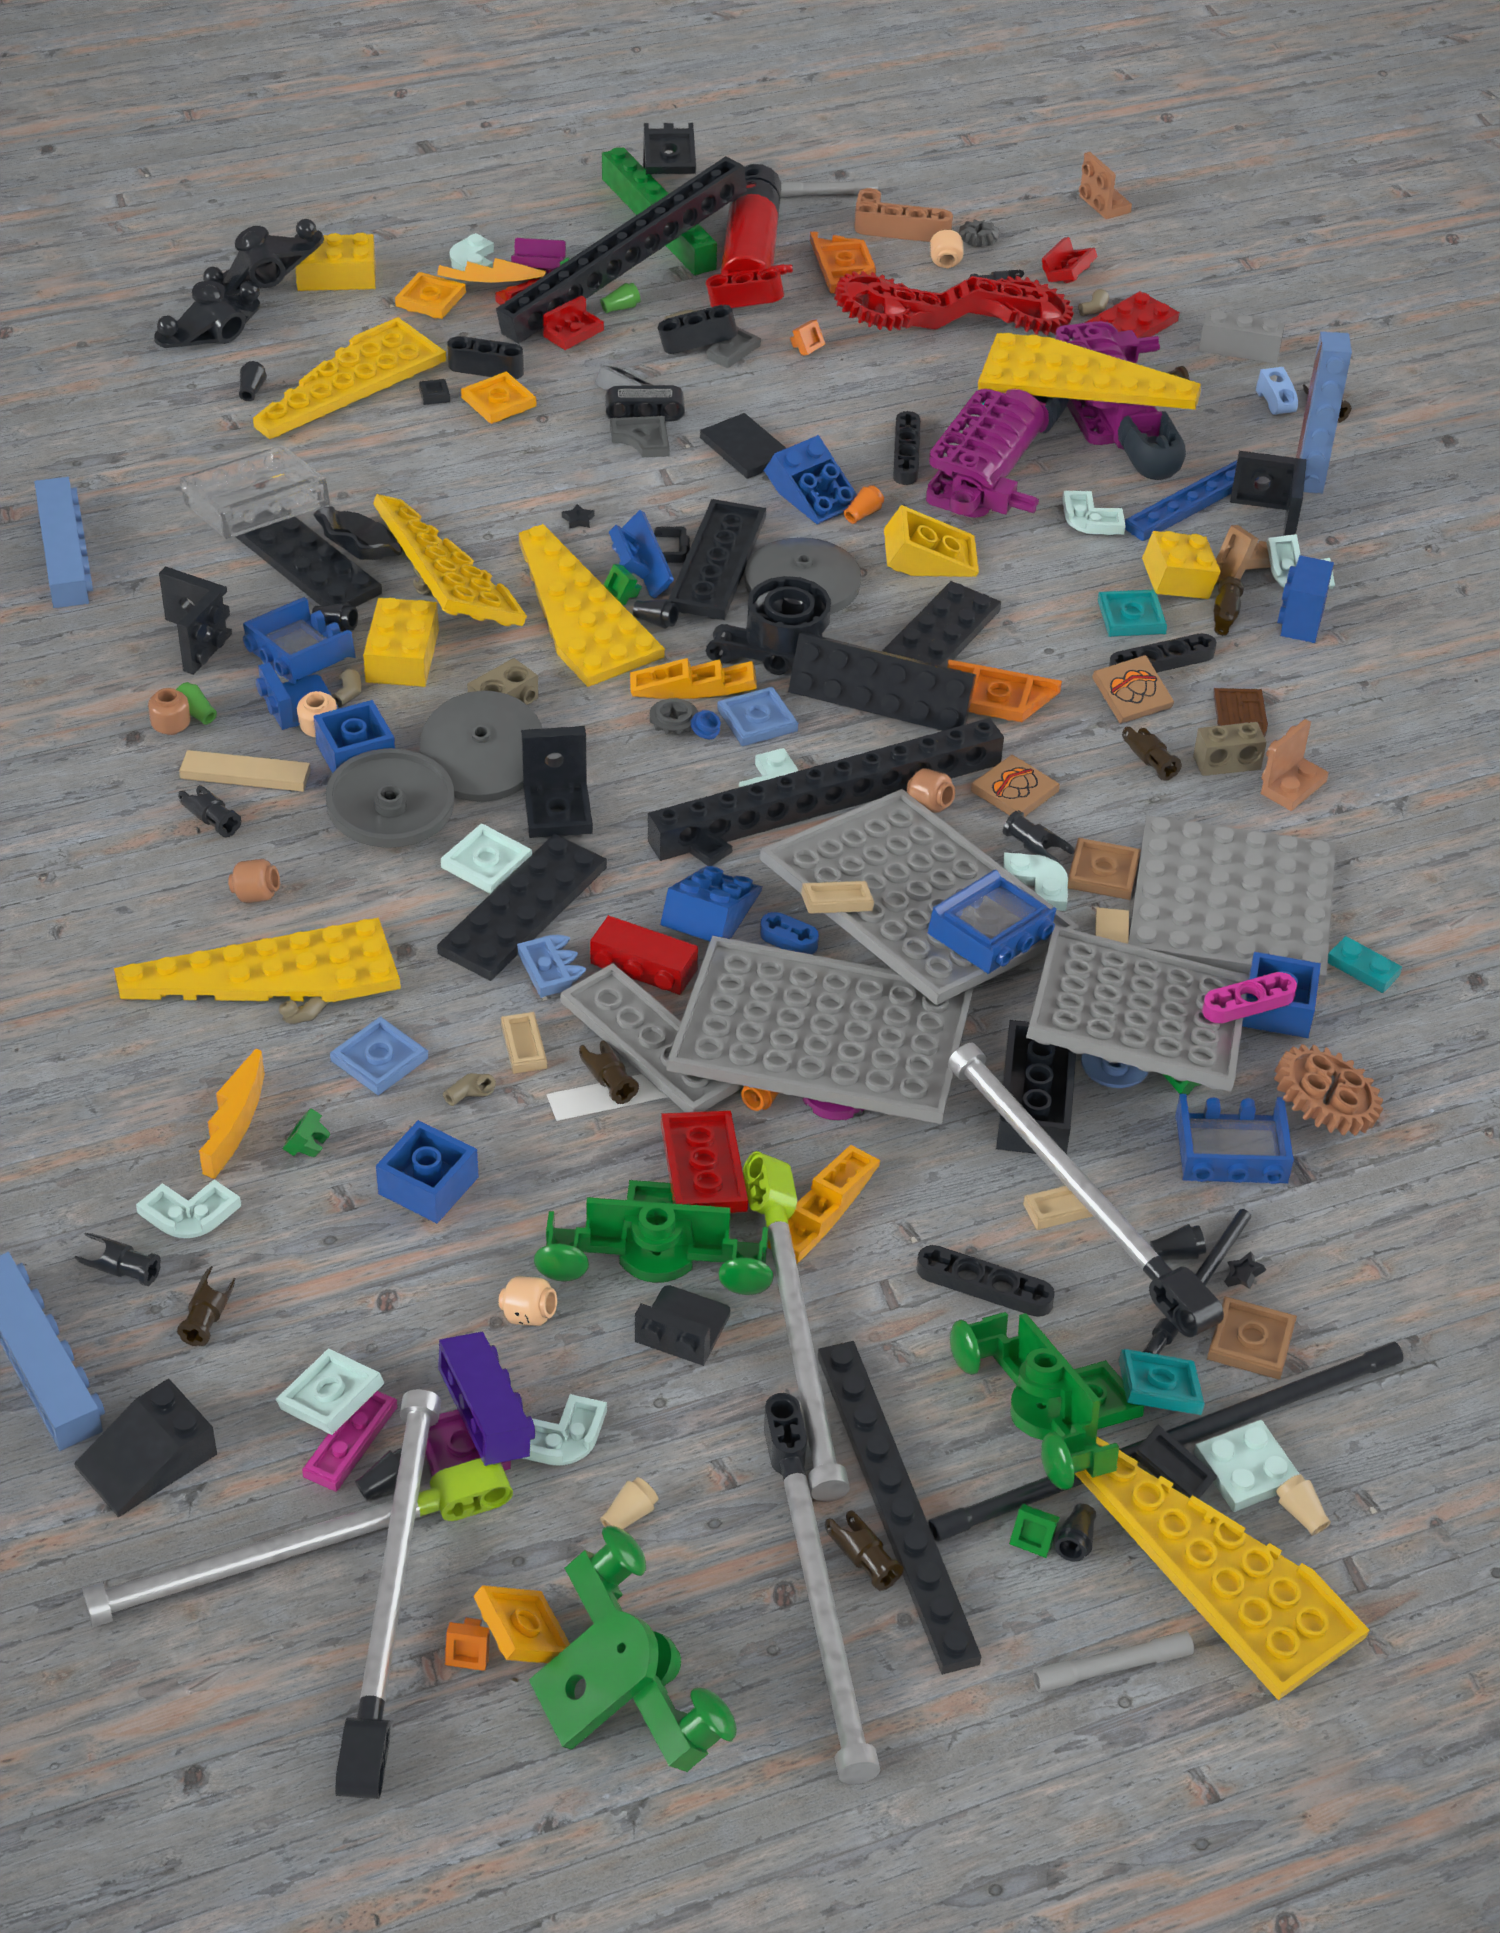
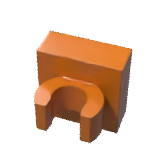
[790,319,826,356]
[445,1617,490,1671]

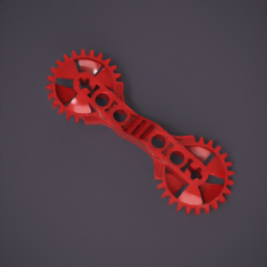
[834,271,1074,336]

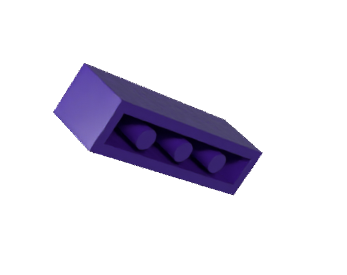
[438,1331,535,1466]

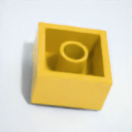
[1142,531,1221,599]

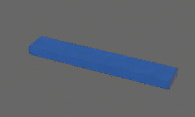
[1125,460,1259,541]

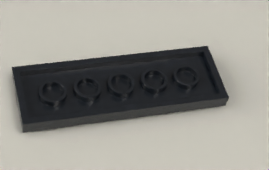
[669,499,766,620]
[231,503,382,607]
[882,581,1001,667]
[788,632,977,731]
[437,834,607,981]

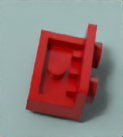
[1042,237,1098,283]
[543,296,604,350]

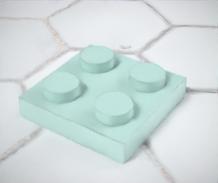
[441,823,532,894]
[276,1348,384,1435]
[1194,1419,1299,1512]

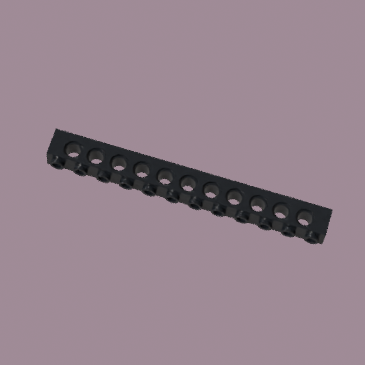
[496,156,747,344]
[648,718,1004,861]

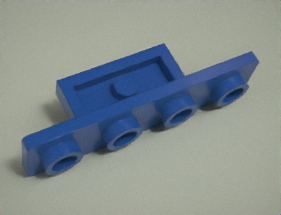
[609,510,674,599]

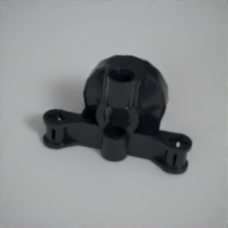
[705,576,831,675]

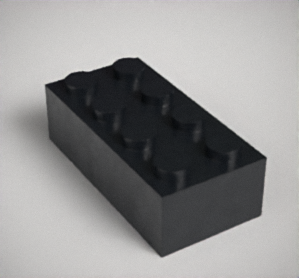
[996,1020,1076,1154]

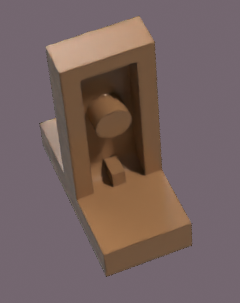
[1216,525,1271,590]

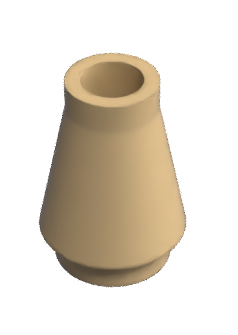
[1276,1474,1331,1535]
[600,1477,659,1529]

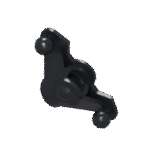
[203,218,324,296]
[154,281,260,348]

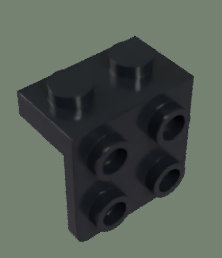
[635,1285,731,1366]

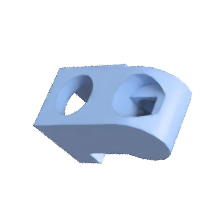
[1256,367,1298,415]

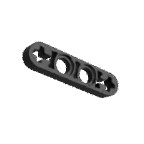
[893,411,921,485]
[1109,633,1217,673]
[916,1245,1055,1317]

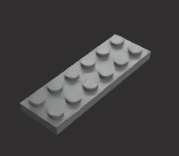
[561,963,744,1112]

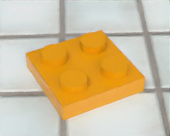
[395,272,466,319]
[461,371,537,424]
[473,1585,570,1663]

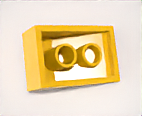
[884,505,979,577]

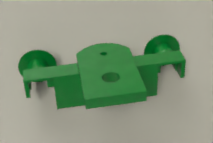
[534,1180,774,1295]
[949,1312,1144,1490]
[529,1525,737,1772]

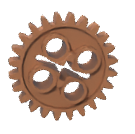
[1274,1044,1383,1136]

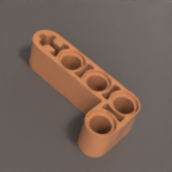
[854,188,953,242]

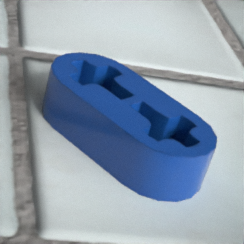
[760,912,819,955]

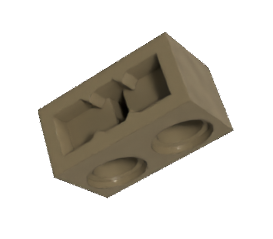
[467,658,538,705]
[1193,722,1267,776]

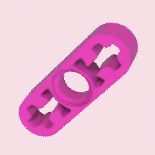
[1202,972,1297,1023]

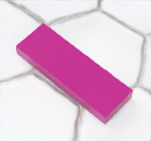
[302,1391,397,1492]

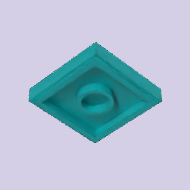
[1098,589,1167,637]
[1118,1349,1205,1415]

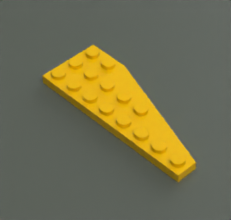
[253,317,447,440]
[978,333,1201,410]
[373,494,527,626]
[519,524,665,687]
[114,917,401,1002]
[1075,1437,1370,1700]

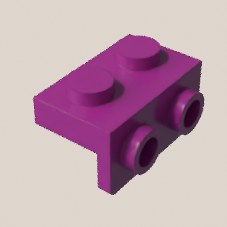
[511,238,566,273]

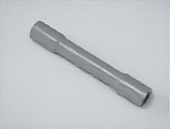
[781,179,878,197]
[1032,1631,1194,1693]

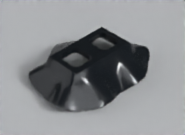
[313,506,402,560]

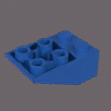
[764,435,857,524]
[660,866,763,942]

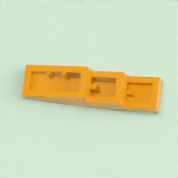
[437,258,546,283]
[630,658,757,699]
[199,1049,265,1179]
[768,1145,880,1264]

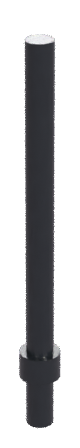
[1143,1209,1251,1355]

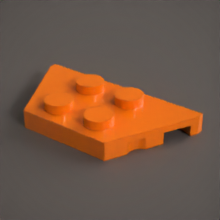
[810,231,876,293]
[947,659,1062,722]

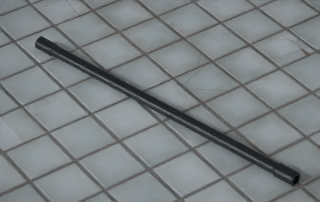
[928,1341,1404,1542]

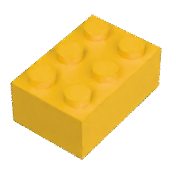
[295,233,376,291]
[363,598,439,687]

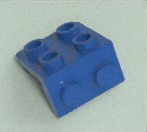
[256,662,338,730]

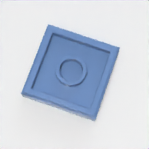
[717,687,798,746]
[330,1016,428,1096]

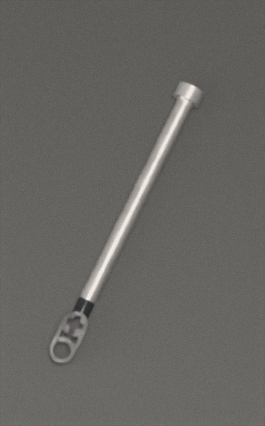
[948,1043,1224,1338]
[335,1389,441,1799]
[764,1393,879,1784]

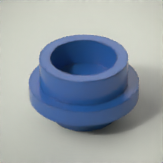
[691,710,721,740]

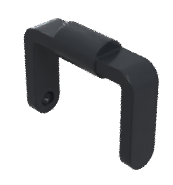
[654,526,690,563]

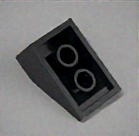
[74,1378,217,1518]

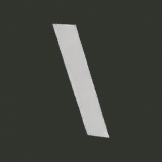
[546,1074,667,1121]

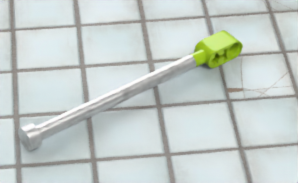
[743,1151,850,1502]
[82,1458,513,1627]

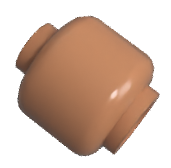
[148,688,191,735]
[907,769,955,813]
[228,859,280,903]

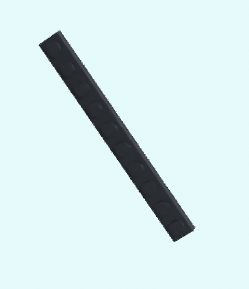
[818,1341,981,1675]

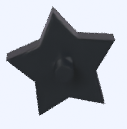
[562,504,595,529]
[1224,1251,1266,1289]

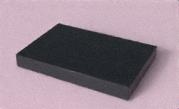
[700,413,786,479]

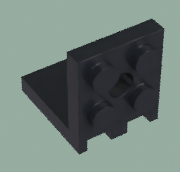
[643,123,696,174]
[1230,450,1307,536]
[159,566,232,675]
[521,726,593,838]

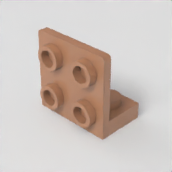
[1079,152,1132,219]
[1261,719,1329,811]

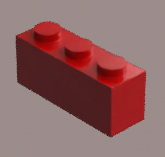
[590,915,698,995]

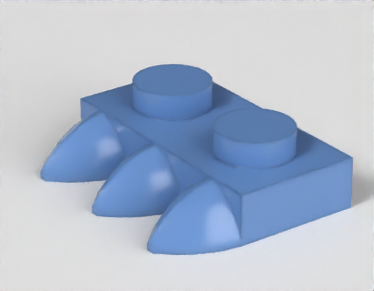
[517,935,586,998]

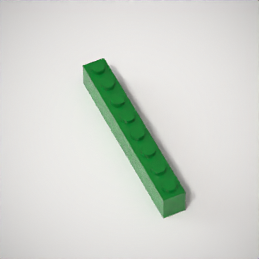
[602,147,717,276]

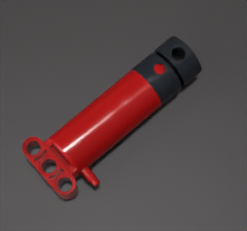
[706,164,793,308]

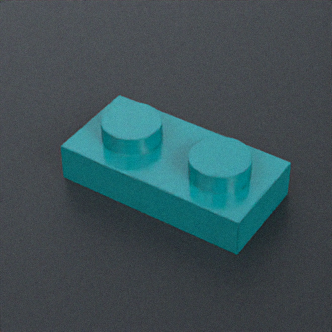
[1328,936,1402,993]

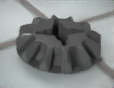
[959,219,999,247]
[649,698,698,735]

